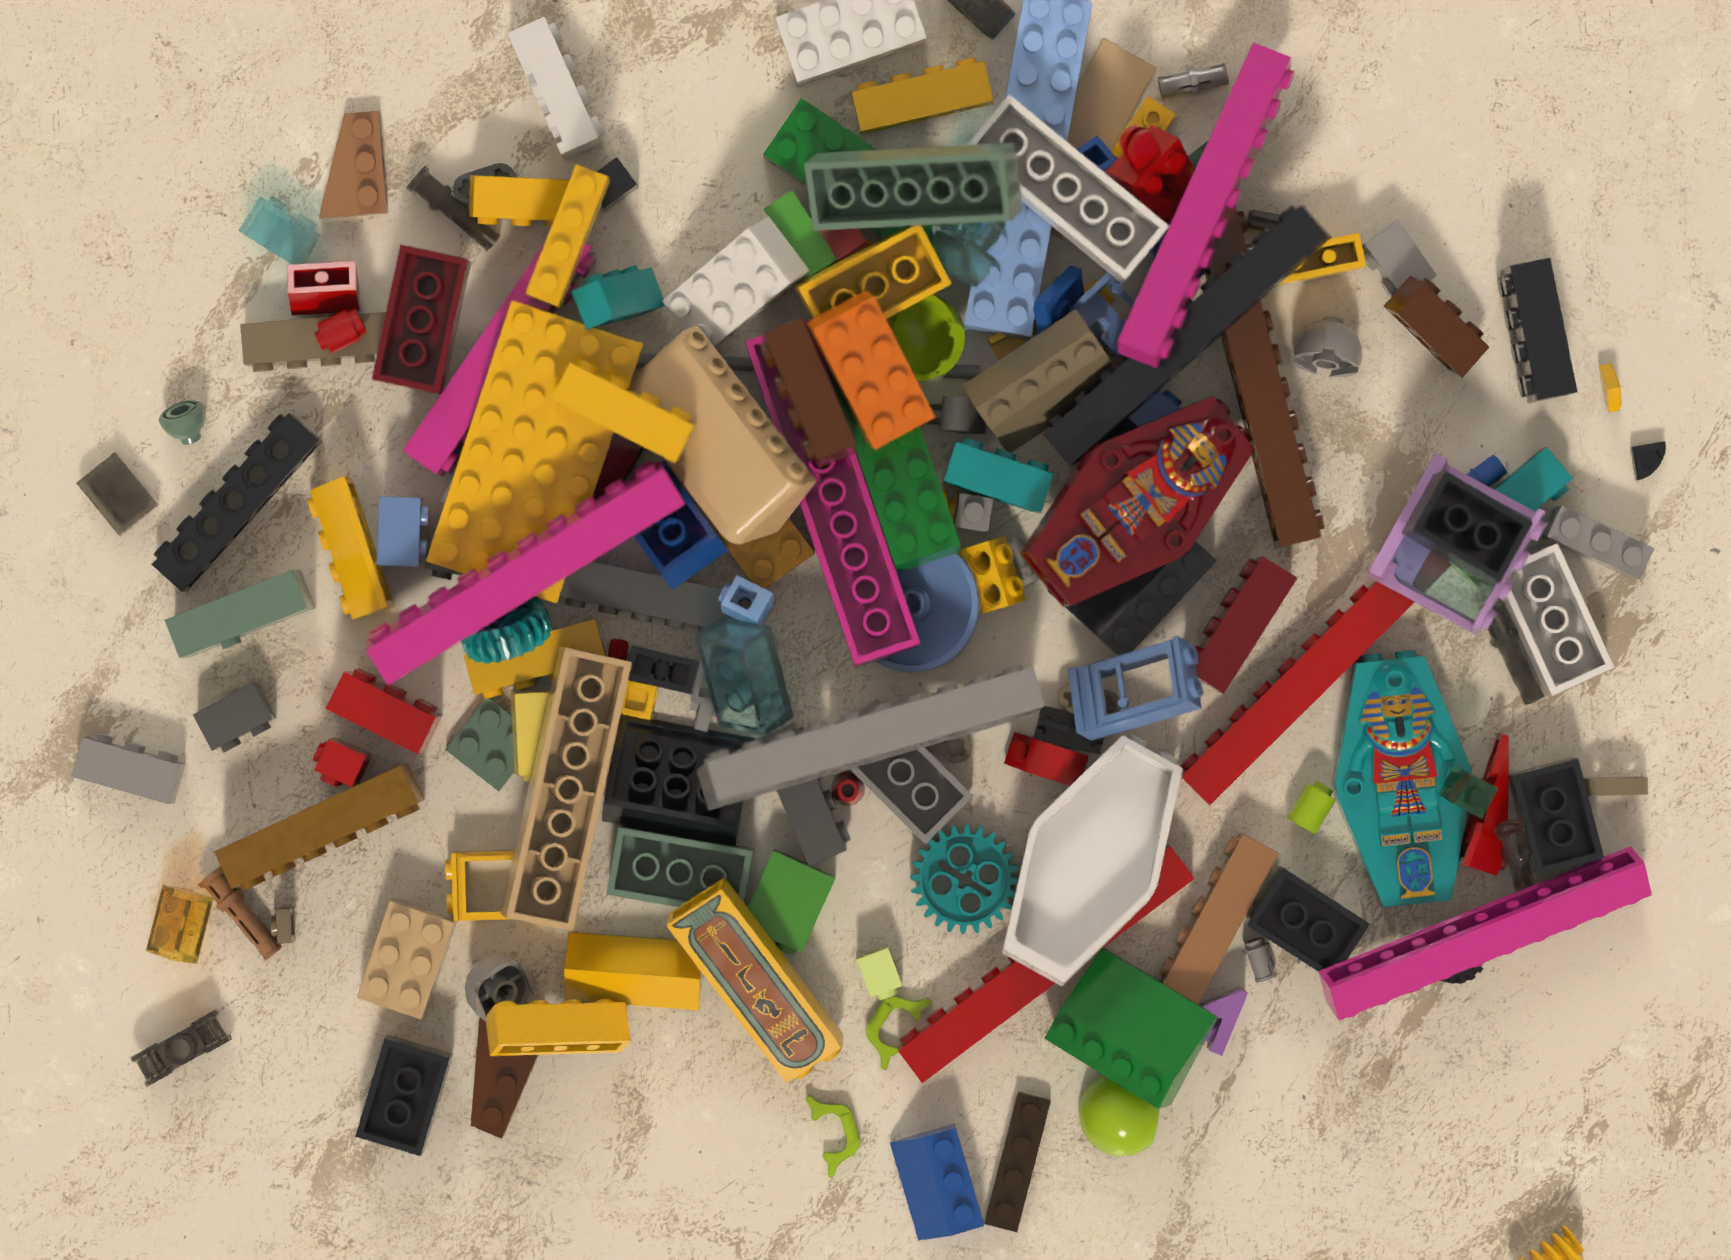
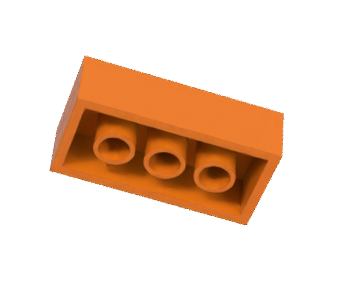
[806,290,935,450]

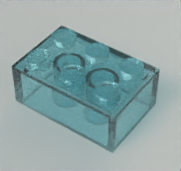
[694,617,794,736]

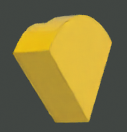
[1599,363,1621,412]

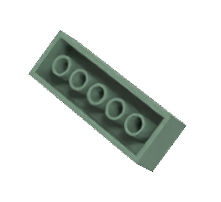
[804,143,1022,231]

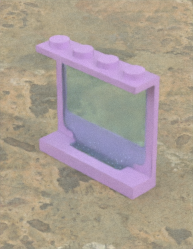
[1369,453,1547,635]

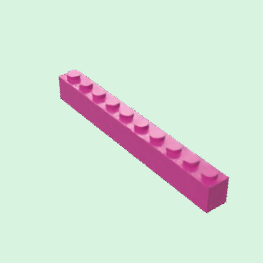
[1117,43,1295,368]
[1318,846,1652,1021]

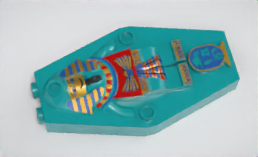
[1332,650,1473,908]

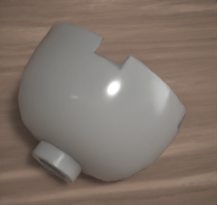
[1293,317,1362,377]
[465,955,535,1021]

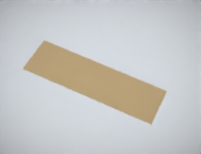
[1050,38,1157,240]

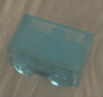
[238,196,322,265]

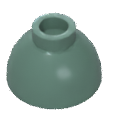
[158,400,205,445]

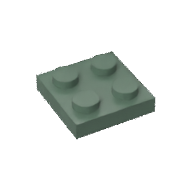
[445,698,514,791]

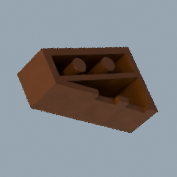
[470,1018,539,1139]

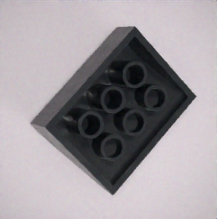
[1048,541,1217,656]
[602,714,756,846]

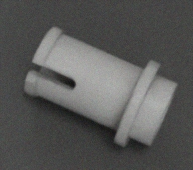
[1243,937,1277,983]

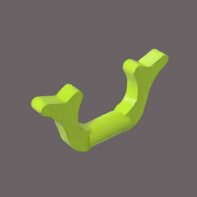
[865,996,931,1070]
[806,1095,861,1178]

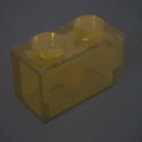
[146,885,214,964]

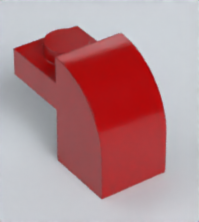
[1004,732,1089,786]

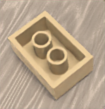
[357,898,457,1020]

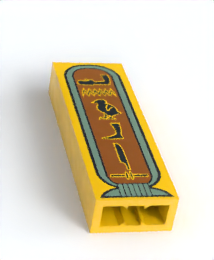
[666,877,843,1083]

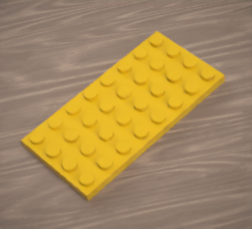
[426,300,643,603]

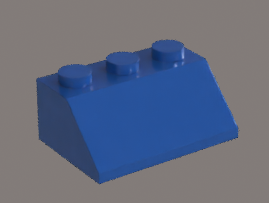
[890,1123,984,1241]

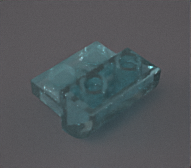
[928,221,1007,287]

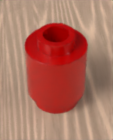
[314,308,368,354]

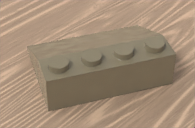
[962,309,1115,453]

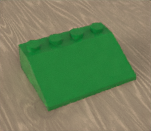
[1044,948,1218,1109]

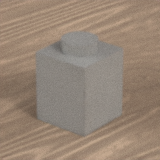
[954,493,994,533]

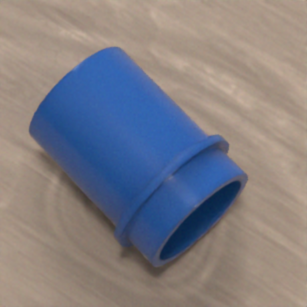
[1466,455,1507,487]

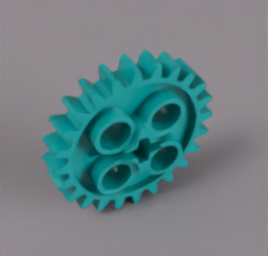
[910,823,1019,934]

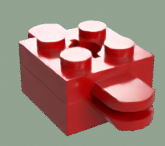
[1106,125,1195,227]

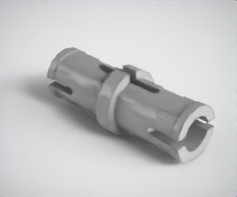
[1158,63,1229,98]

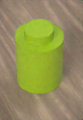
[1287,780,1336,835]

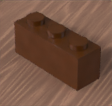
[1383,276,1489,378]

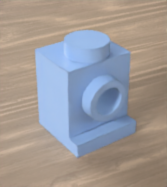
[718,575,774,632]

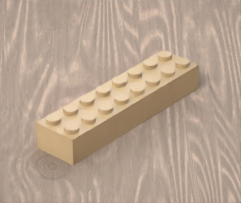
[501,646,632,931]

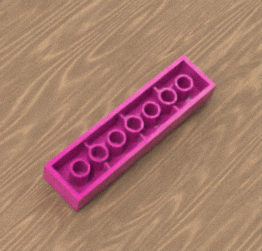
[402,241,596,476]

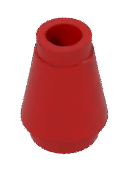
[831,772,865,806]

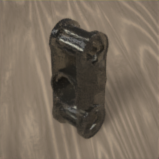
[130,1010,233,1087]

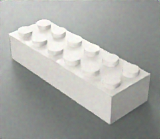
[967,94,1169,284]

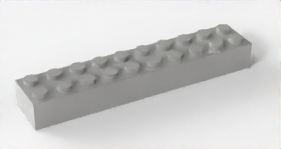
[697,664,1045,810]

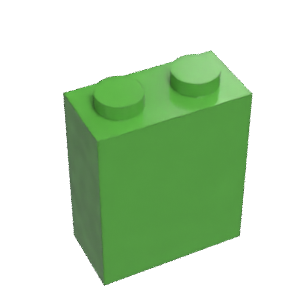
[764,190,838,278]
[748,849,836,955]

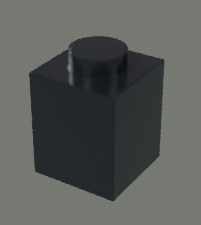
[597,157,639,211]

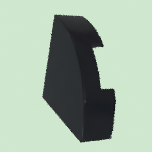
[1630,441,1666,481]

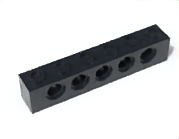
[151,413,323,592]

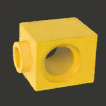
[621,681,659,720]

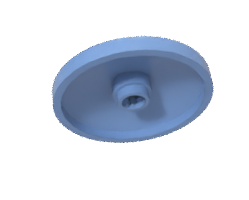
[876,553,981,672]

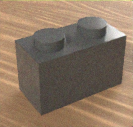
[193,682,276,753]

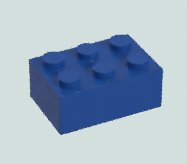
[634,461,728,590]

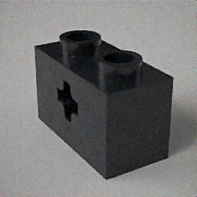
[628,646,700,695]

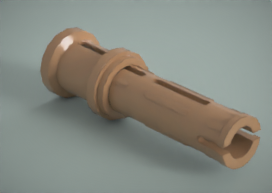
[198,866,282,961]

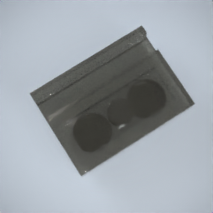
[76,452,159,536]

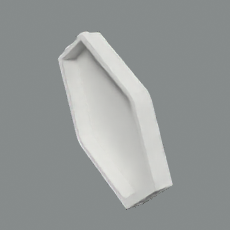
[1002,735,1183,986]

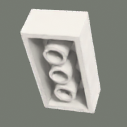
[775,0,927,86]
[662,216,810,348]
[1503,543,1615,696]

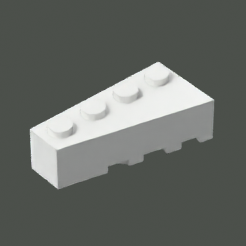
[507,17,605,161]

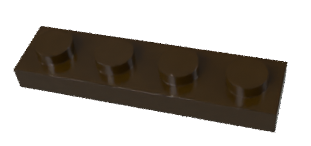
[984,1091,1051,1232]

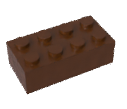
[760,317,856,469]

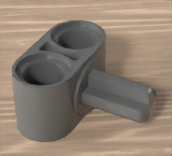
[924,396,986,434]

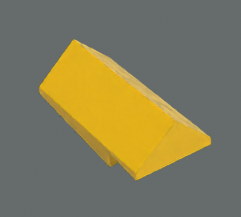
[564,932,702,1010]

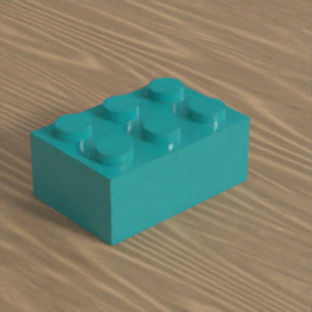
[942,438,1054,514]

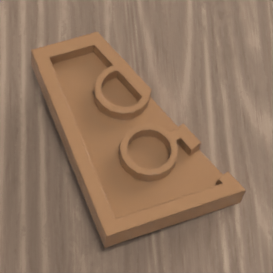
[319,111,388,219]

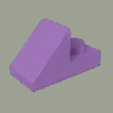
[1198,988,1248,1056]

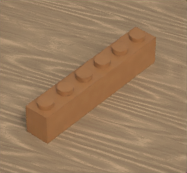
[1159,832,1279,1004]

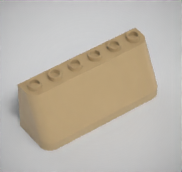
[628,326,816,544]

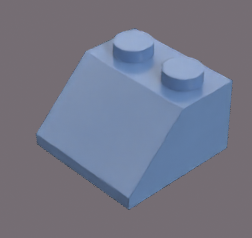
[377,496,429,567]

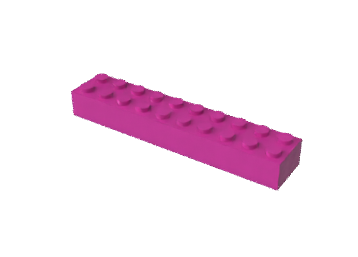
[745,319,920,668]
[366,460,685,685]

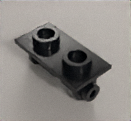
[1033,706,1105,755]

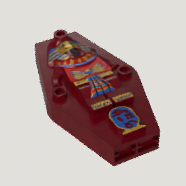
[1020,396,1255,607]

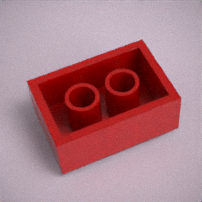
[326,668,442,754]

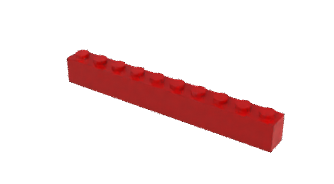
[1180,551,1452,805]
[897,844,1195,1083]

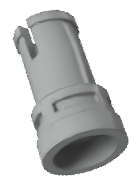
[1008,536,1040,588]

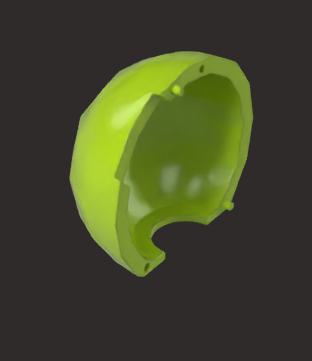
[889,295,966,381]
[1079,1075,1160,1157]

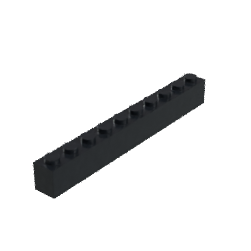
[1043,205,1332,466]

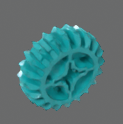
[461,597,552,664]

